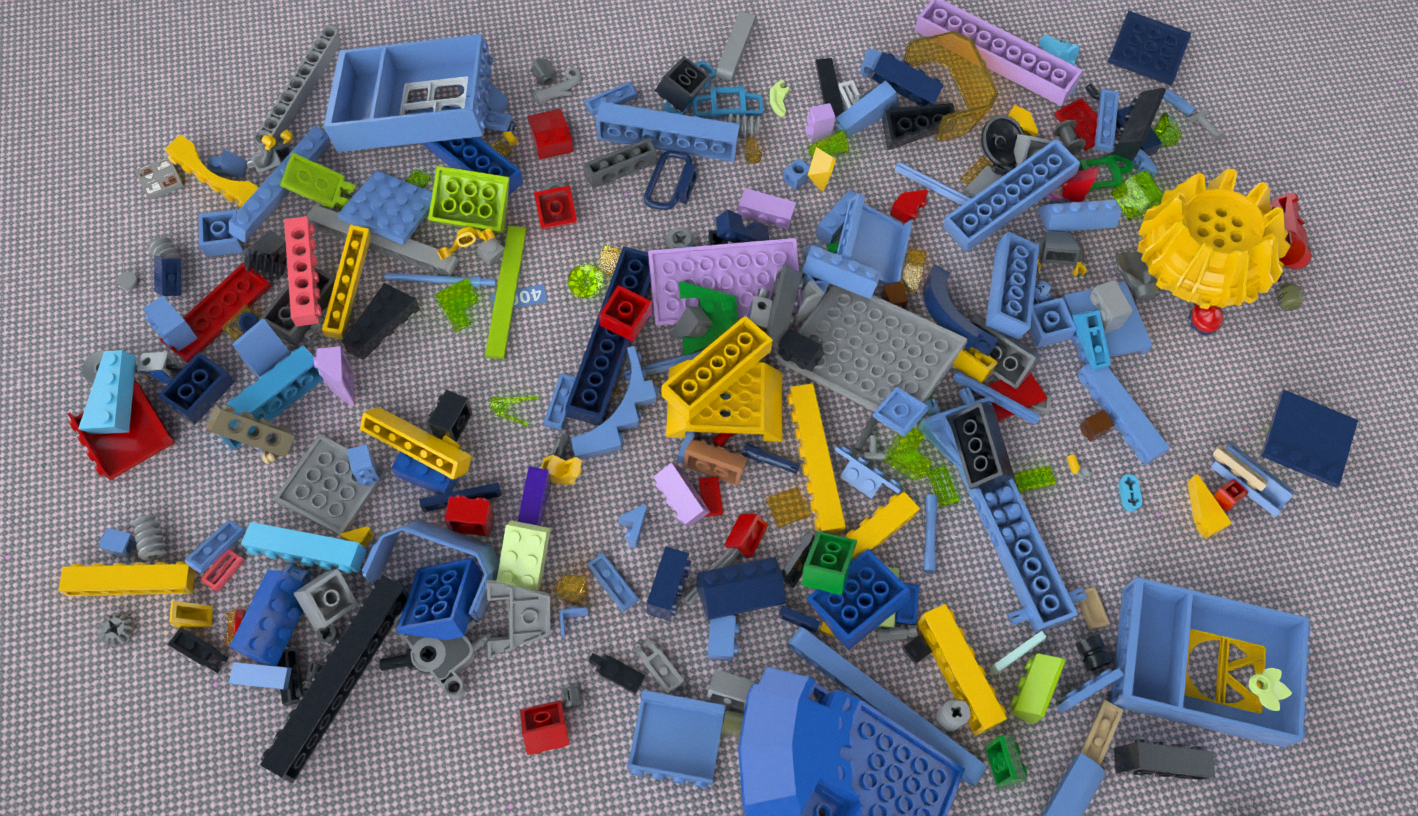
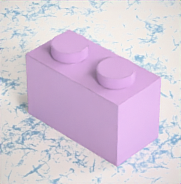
[805,103,835,142]

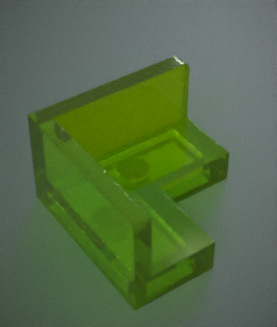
[434,278,479,333]
[883,427,932,481]

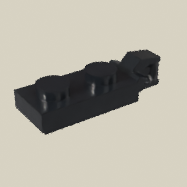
[589,653,646,695]

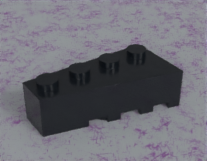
[882,103,956,150]
[342,283,420,360]
[1114,739,1215,780]

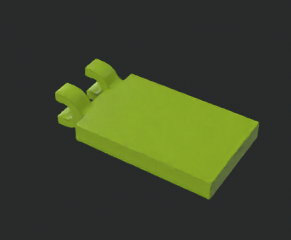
[279,152,356,210]

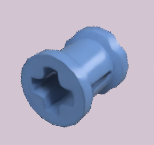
[284,563,312,585]

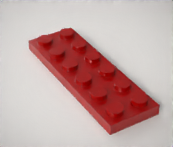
[159,262,272,364]

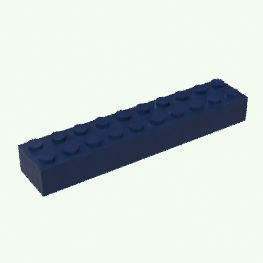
[565,246,651,426]

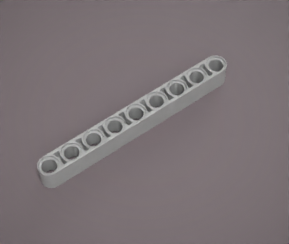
[255,26,341,152]
[306,205,459,276]

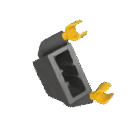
[247,130,294,173]
[1036,231,1087,277]

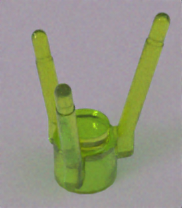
[490,396,539,426]

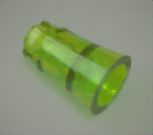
[808,130,849,159]

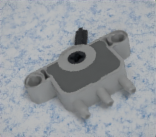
[379,614,488,700]

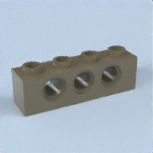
[205,404,295,458]

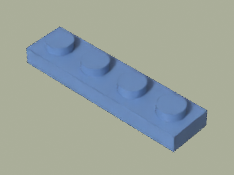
[1094,89,1119,152]

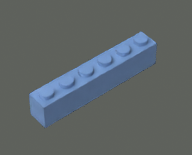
[1077,364,1170,466]

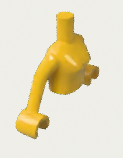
[437,226,495,260]

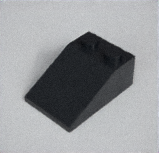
[655,56,711,112]

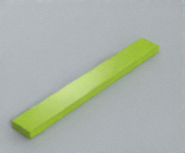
[485,226,527,360]

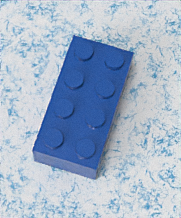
[229,570,305,666]

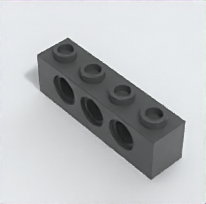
[584,138,657,189]

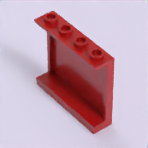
[67,378,175,481]

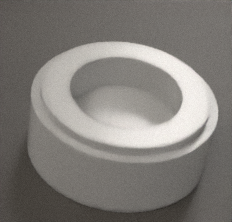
[117,271,138,291]

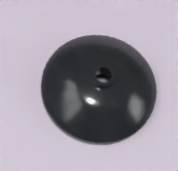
[981,115,1025,167]

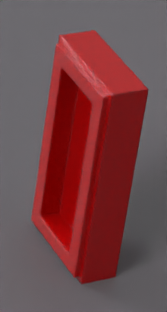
[699,476,723,518]

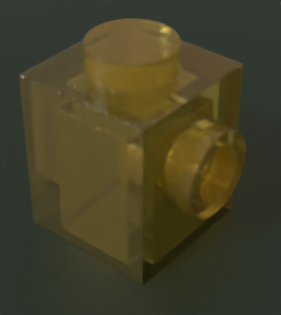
[597,245,622,276]

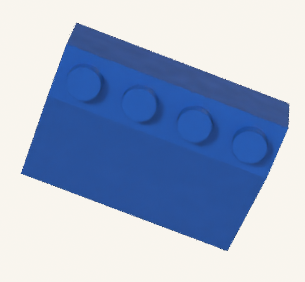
[807,549,910,650]
[396,558,483,640]

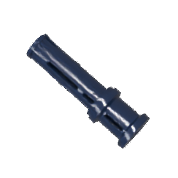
[742,441,800,474]

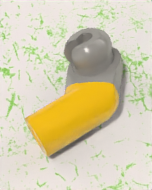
[1066,454,1093,479]

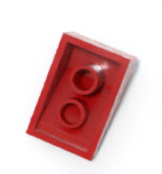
[527,109,573,160]

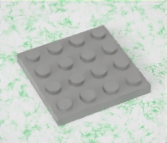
[274,434,387,536]

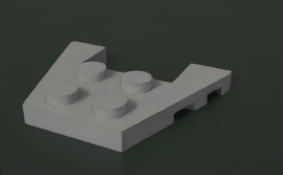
[486,580,550,659]

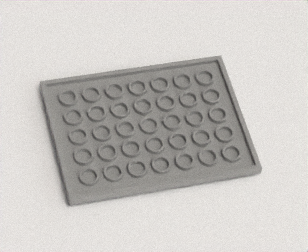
[777,285,967,412]

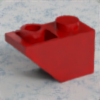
[890,189,929,224]

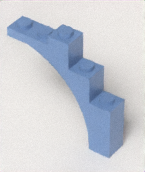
[571,346,659,460]

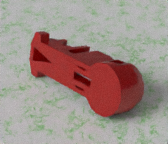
[1270,193,1312,270]

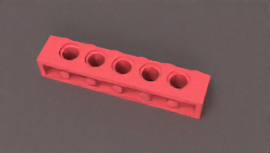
[284,216,322,327]

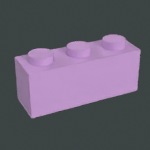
[738,188,796,229]
[654,463,710,526]

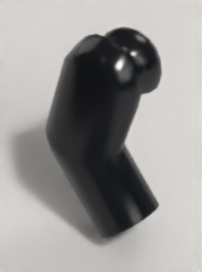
[1085,83,1100,101]

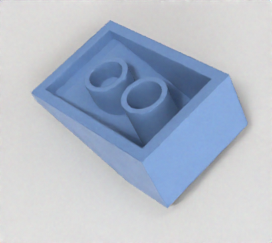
[232,319,291,378]

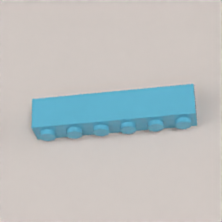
[241,522,367,574]

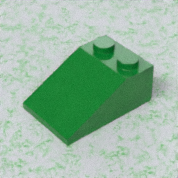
[801,531,857,595]
[984,735,1027,789]

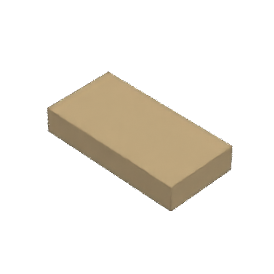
[1078,587,1111,631]

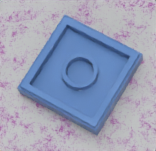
[873,387,929,437]

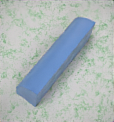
[1041,753,1106,816]

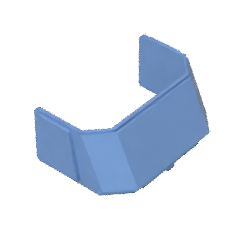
[362,519,500,623]

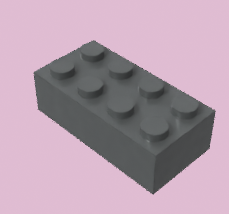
[259,267,336,347]

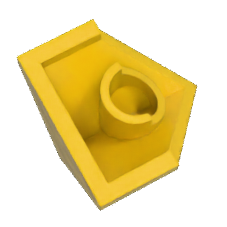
[808,147,836,191]

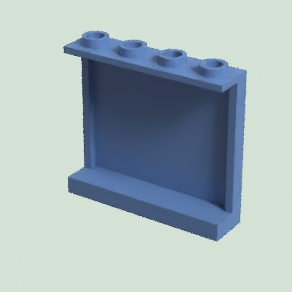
[837,193,912,286]
[1063,282,1153,366]
[627,690,726,788]

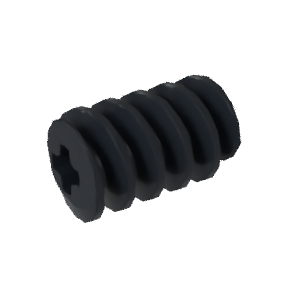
[244,249,287,280]

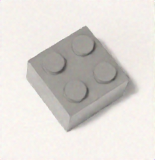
[293,569,358,629]

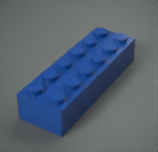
[422,137,523,196]

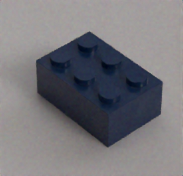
[158,352,235,425]
[646,546,692,621]

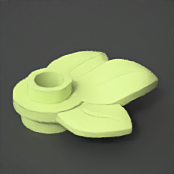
[1249,668,1292,711]

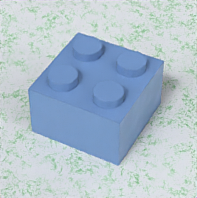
[199,209,244,257]
[143,295,197,352]
[1029,298,1077,348]

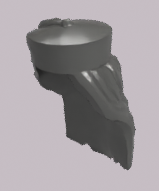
[1115,252,1162,301]

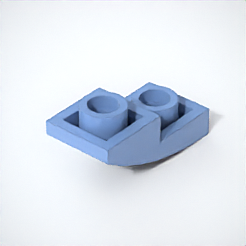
[1131,149,1158,183]

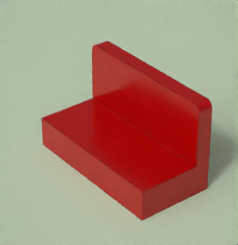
[724,514,768,558]

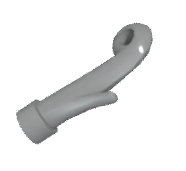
[533,67,581,105]

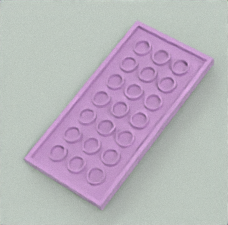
[648,238,802,326]

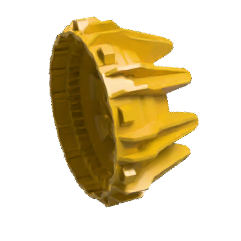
[1137,168,1290,309]

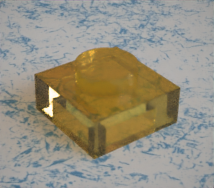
[489,139,512,158]

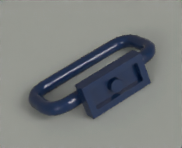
[643,150,698,210]

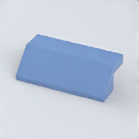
[1211,442,1294,517]

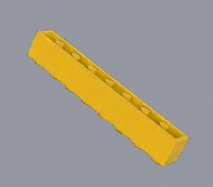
[787,383,846,535]

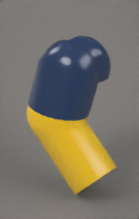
[502,121,518,146]

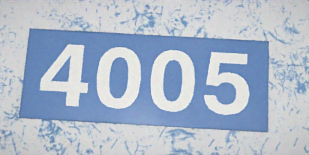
[491,284,547,308]

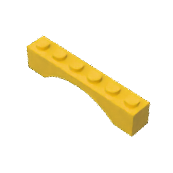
[165,134,259,208]

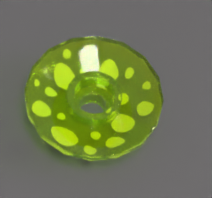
[567,264,604,298]

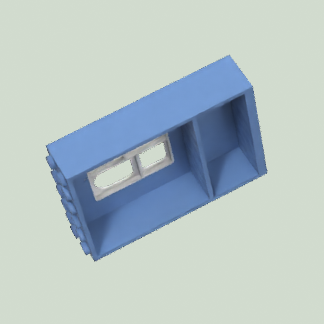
[324,34,493,152]

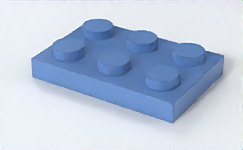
[1056,668,1124,714]

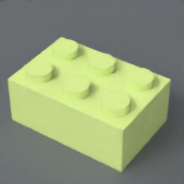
[497,521,551,591]

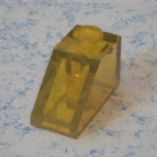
[901,248,927,294]
[555,575,588,607]

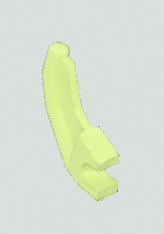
[770,80,789,117]

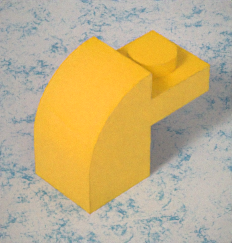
[541,455,582,485]

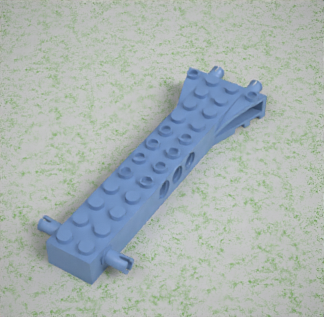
[918,387,1087,634]

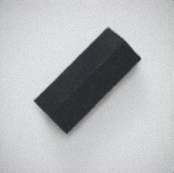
[277,648,303,706]

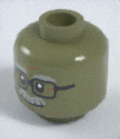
[1276,283,1304,311]

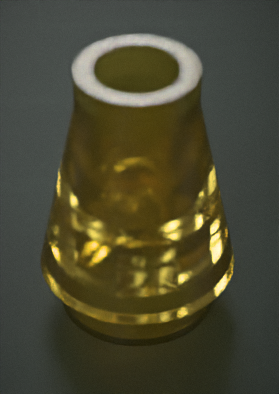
[745,137,762,164]

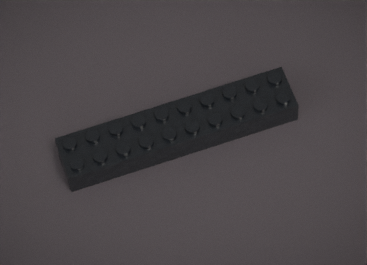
[260,575,409,784]

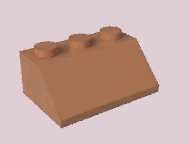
[684,439,748,486]

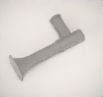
[864,435,918,467]

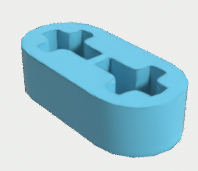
[1118,474,1142,512]

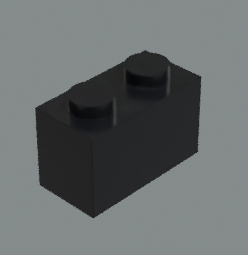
[778,329,824,372]

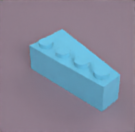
[78,350,136,434]

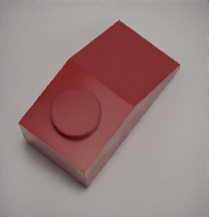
[1061,168,1099,202]
[1214,479,1249,513]

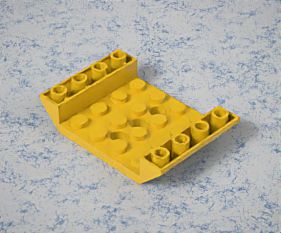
[666,360,782,442]

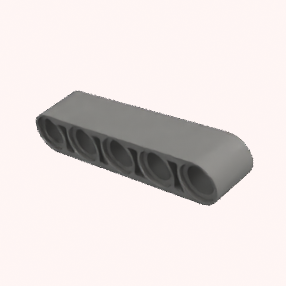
[716,11,757,81]

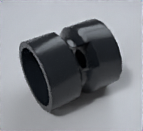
[1075,634,1112,672]

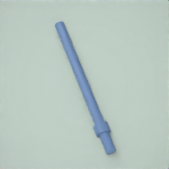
[384,273,496,287]

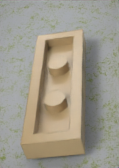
[1213,444,1268,491]
[1080,700,1124,766]

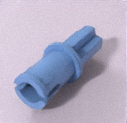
[1163,90,1196,117]

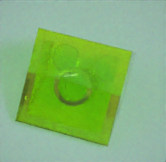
[1110,170,1164,221]

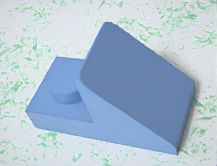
[207,150,247,177]
[618,505,647,548]

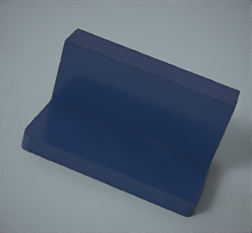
[154,255,181,296]

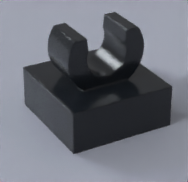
[902,636,932,665]

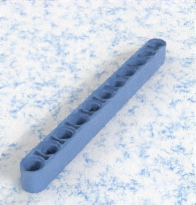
[787,627,987,786]

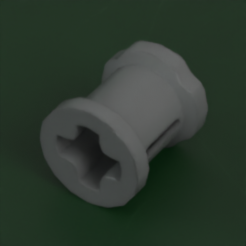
[317,624,340,647]
[562,683,584,709]

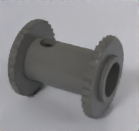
[1053,120,1086,155]

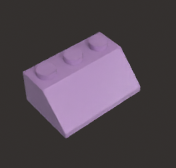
[314,346,355,406]

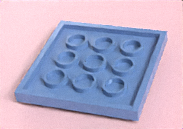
[338,170,432,245]

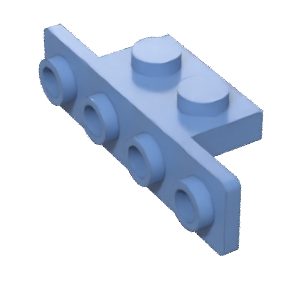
[834,445,903,499]

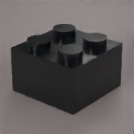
[427,389,473,443]

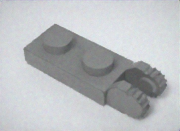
[634,638,685,695]

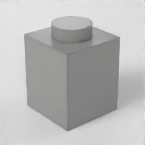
[477,238,504,266]

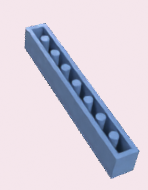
[229,126,330,243]

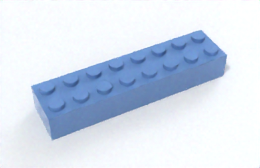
[596,102,740,162]
[943,139,1080,252]

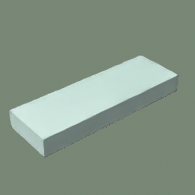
[990,631,1046,675]

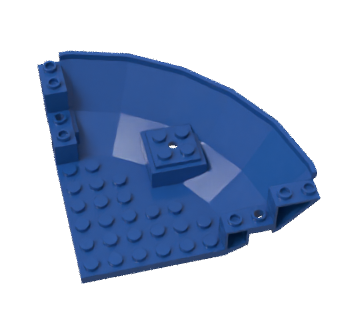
[738,667,965,816]

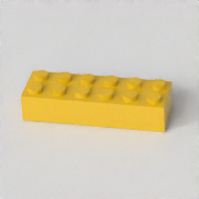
[662,316,773,422]
[916,604,1007,737]

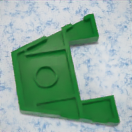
[679,281,738,355]

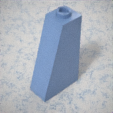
[836,81,898,137]

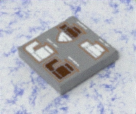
[135,157,184,200]

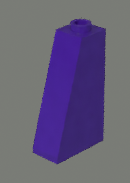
[517,466,552,526]

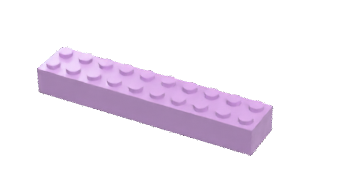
[915,0,1083,106]

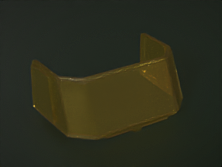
[904,31,999,141]

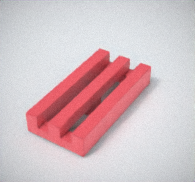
[200,549,245,593]

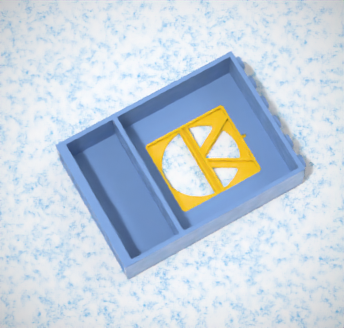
[1110,577,1311,748]

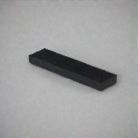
[815,58,844,117]

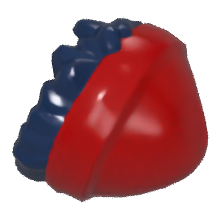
[1188,304,1224,336]

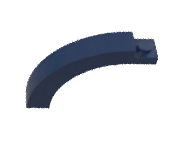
[923,264,998,356]

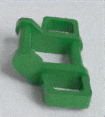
[1078,155,1134,192]

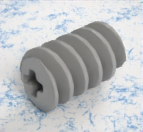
[725,113,760,138]
[147,237,185,268]
[132,515,167,561]
[936,699,970,732]

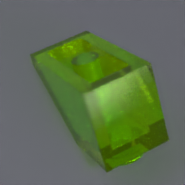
[1153,113,1182,147]

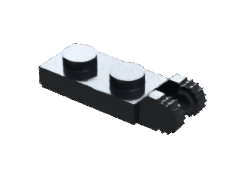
[782,532,815,588]
[167,627,229,673]

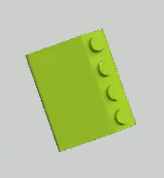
[428,166,509,234]

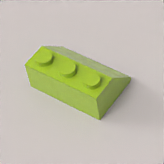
[1009,654,1066,725]

